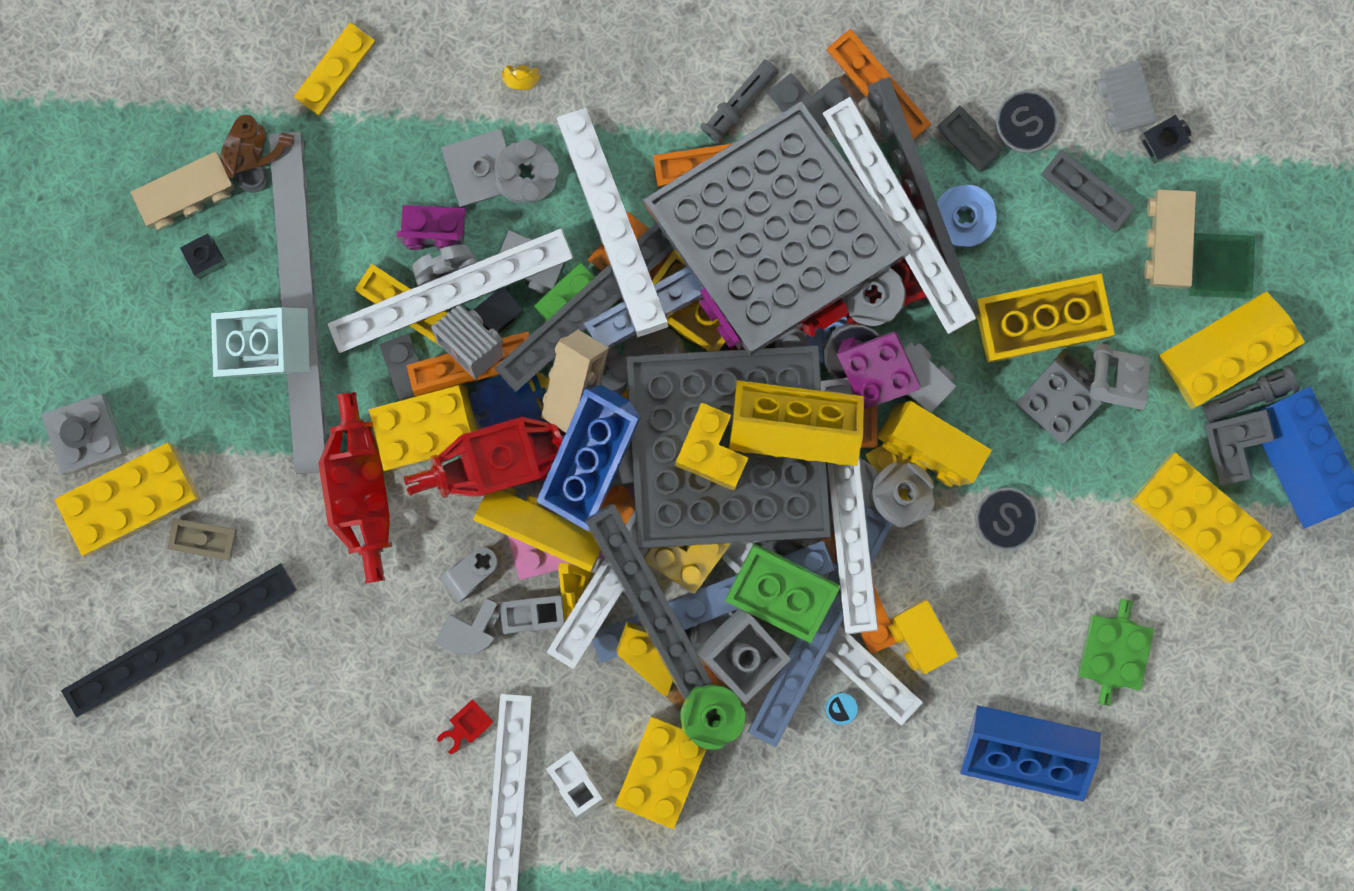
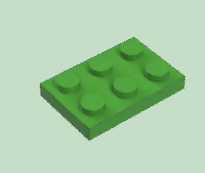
[725,543,840,643]

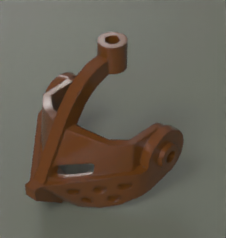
[220,115,295,178]

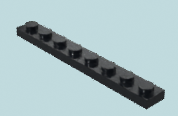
[61,563,298,718]

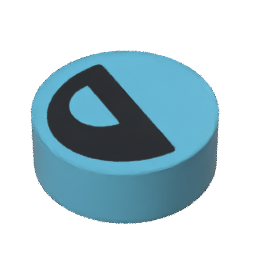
[826,693,858,725]

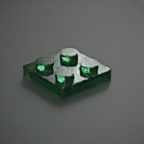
[1188,233,1255,299]

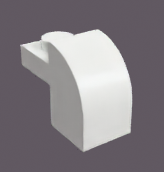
[546,751,606,820]

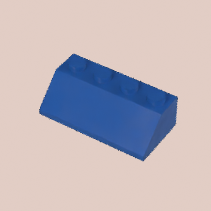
[537,385,641,532]
[1254,386,1354,529]
[960,705,1101,802]

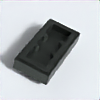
[936,105,1003,173]

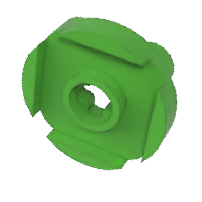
[680,684,746,750]

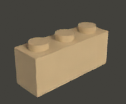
[130,151,236,231]
[1144,190,1196,289]
[541,330,609,433]

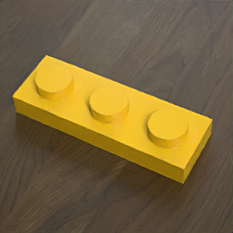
[293,22,376,117]

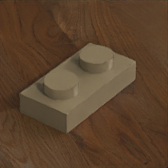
[167,518,237,561]

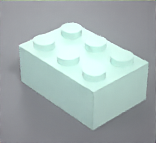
[211,307,310,377]

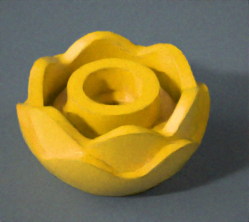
[501,65,541,90]

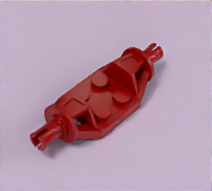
[318,392,393,584]
[404,417,566,498]

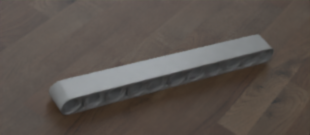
[269,131,327,474]

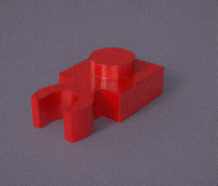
[437,699,494,755]

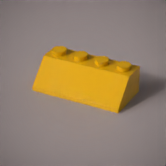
[1158,291,1305,409]
[729,380,864,466]
[473,488,601,572]

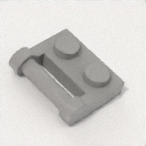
[1090,343,1150,410]

